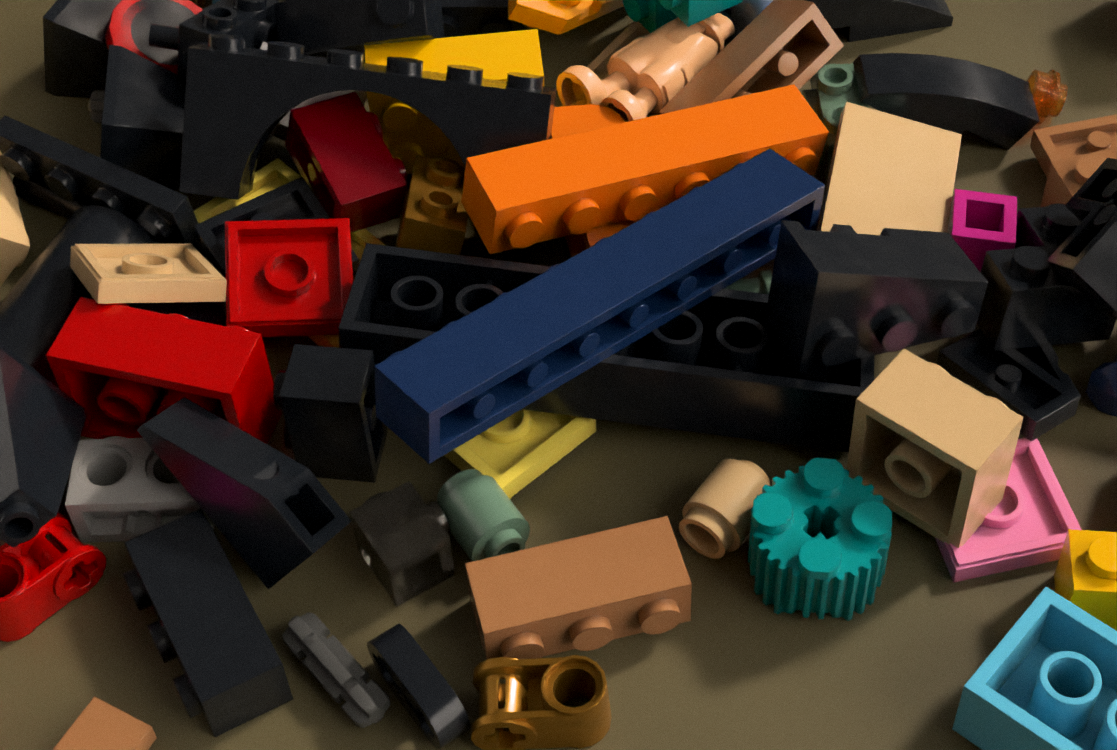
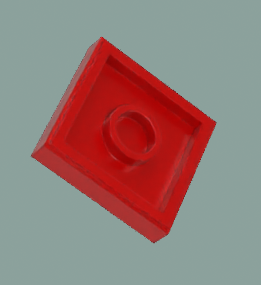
[225,218,353,337]

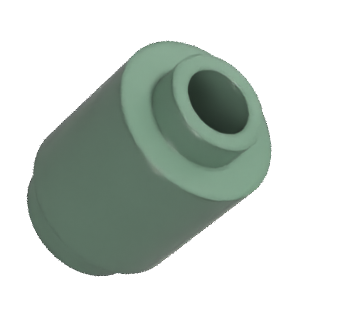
[437,469,530,561]

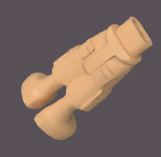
[556,13,735,122]

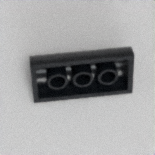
[0,205,160,388]

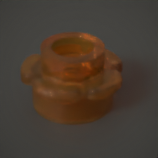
[1027,69,1068,124]

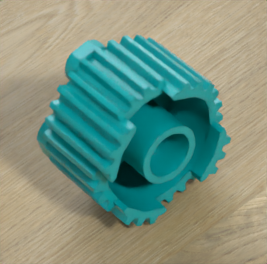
[748,458,892,621]

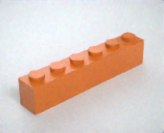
[461,84,829,254]

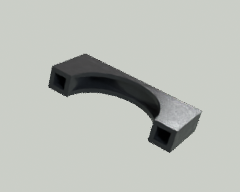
[179,34,557,232]

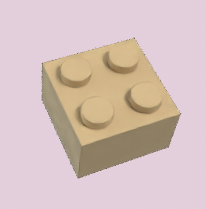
[846,349,1024,548]

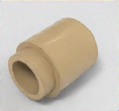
[679,459,770,559]

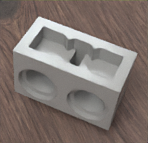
[65,436,214,543]

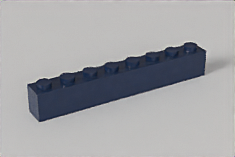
[374,149,825,464]

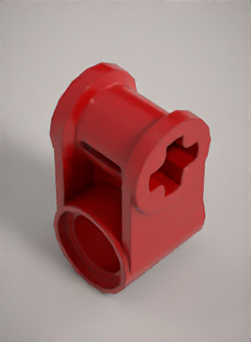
[0,513,106,642]

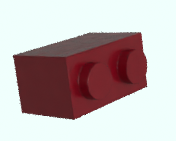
[285,91,409,233]

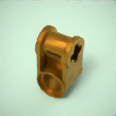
[471,655,612,750]

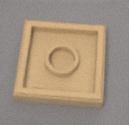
[70,244,227,304]

